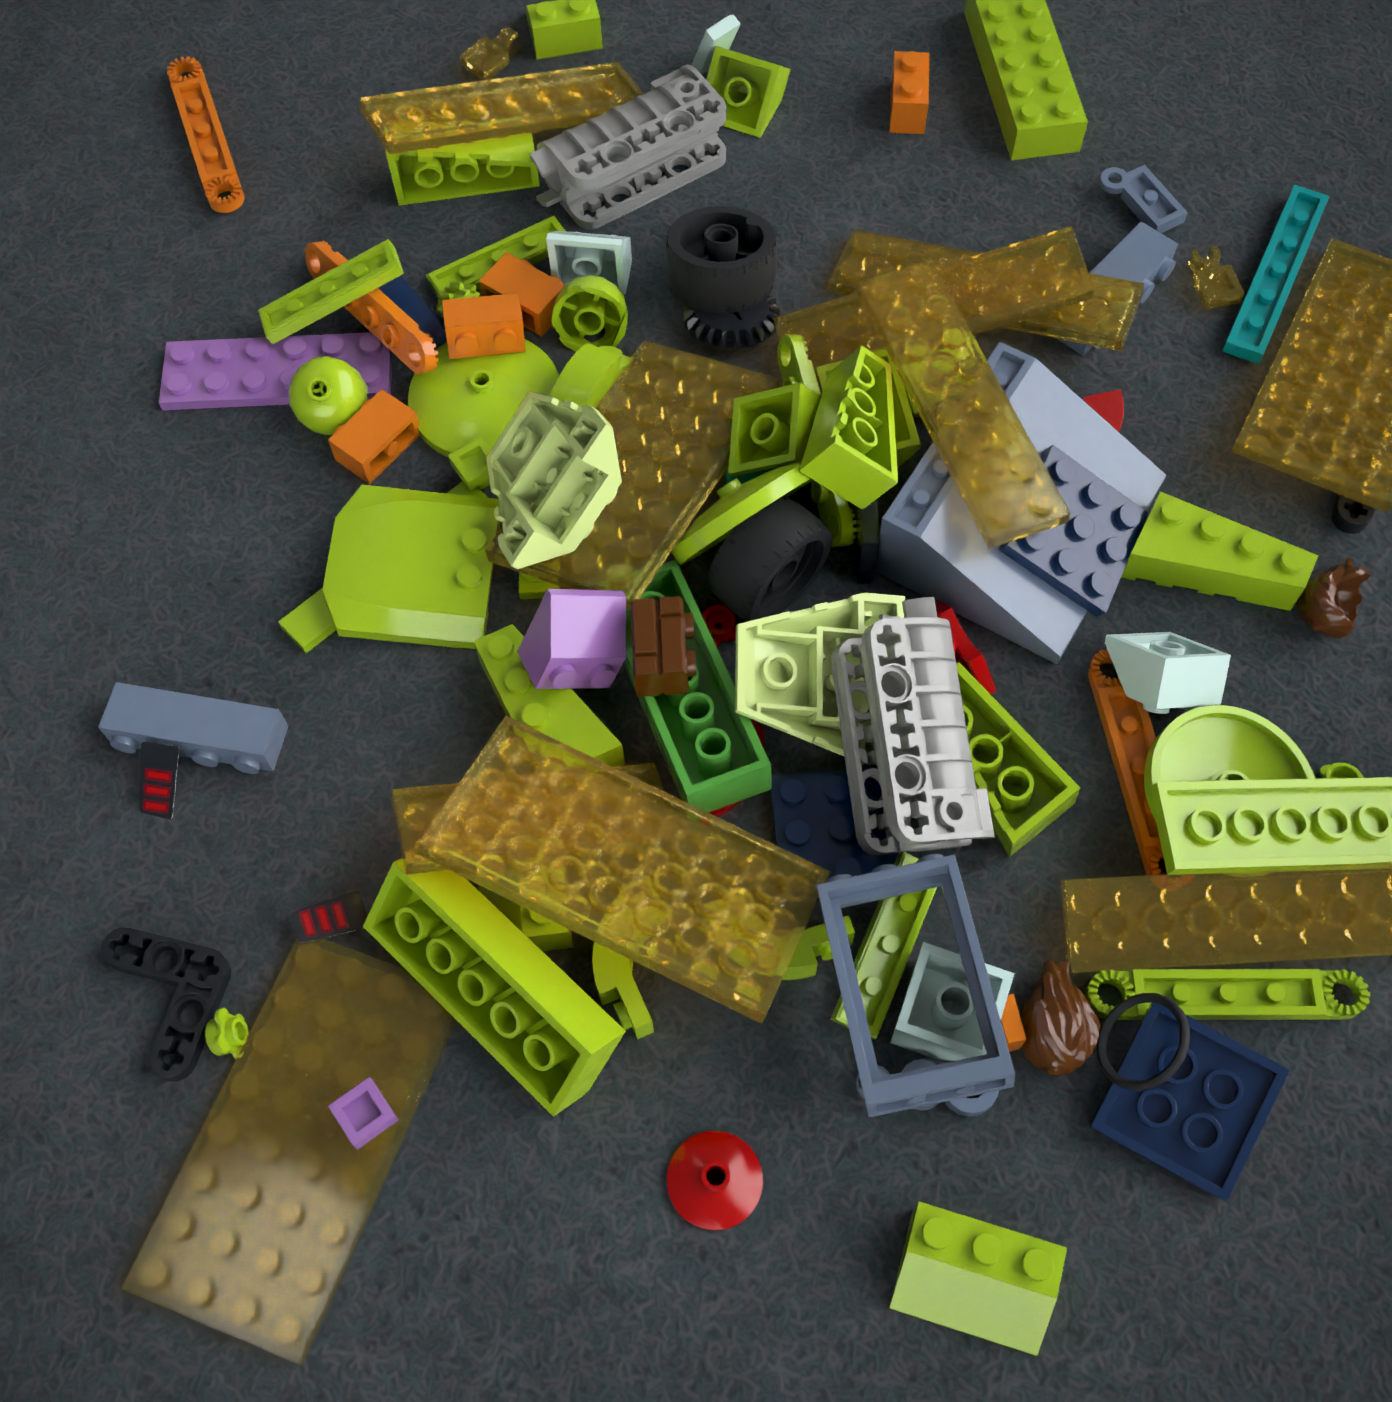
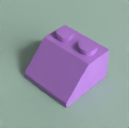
[517,589,626,689]

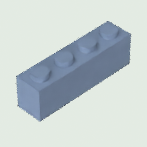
[1047,222,1178,356]
[98,682,288,774]

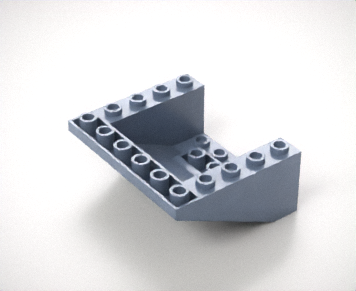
[875,342,1166,664]

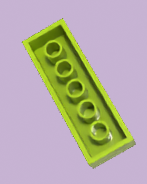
[964,0,1088,160]
[363,846,626,1117]

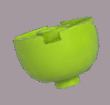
[551,275,628,352]
[288,356,368,435]

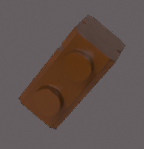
[631,596,697,697]

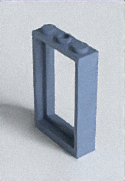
[817,854,1015,1118]

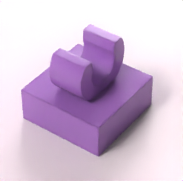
[328,1077,399,1150]

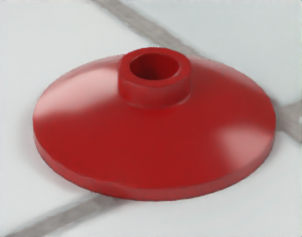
[667,1131,763,1231]

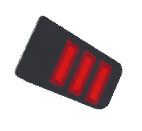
[140,741,179,820]
[290,890,368,943]

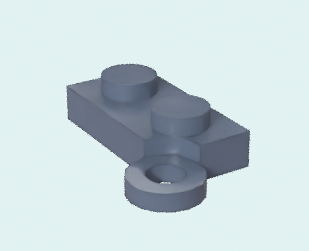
[1099,165,1188,233]

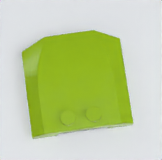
[322,485,500,649]

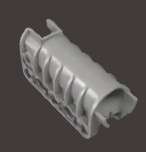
[530,64,726,230]
[831,597,995,855]

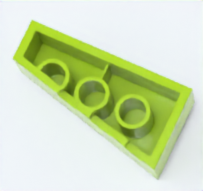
[383,123,540,206]
[799,345,898,510]
[1121,491,1319,611]
[474,624,625,800]
[956,662,1080,857]

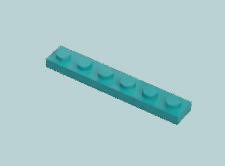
[1222,184,1329,364]

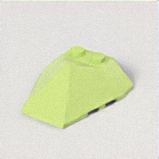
[486,392,622,569]
[735,593,905,765]

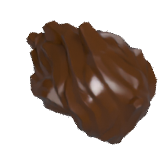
[1295,557,1371,639]
[1020,960,1101,1077]

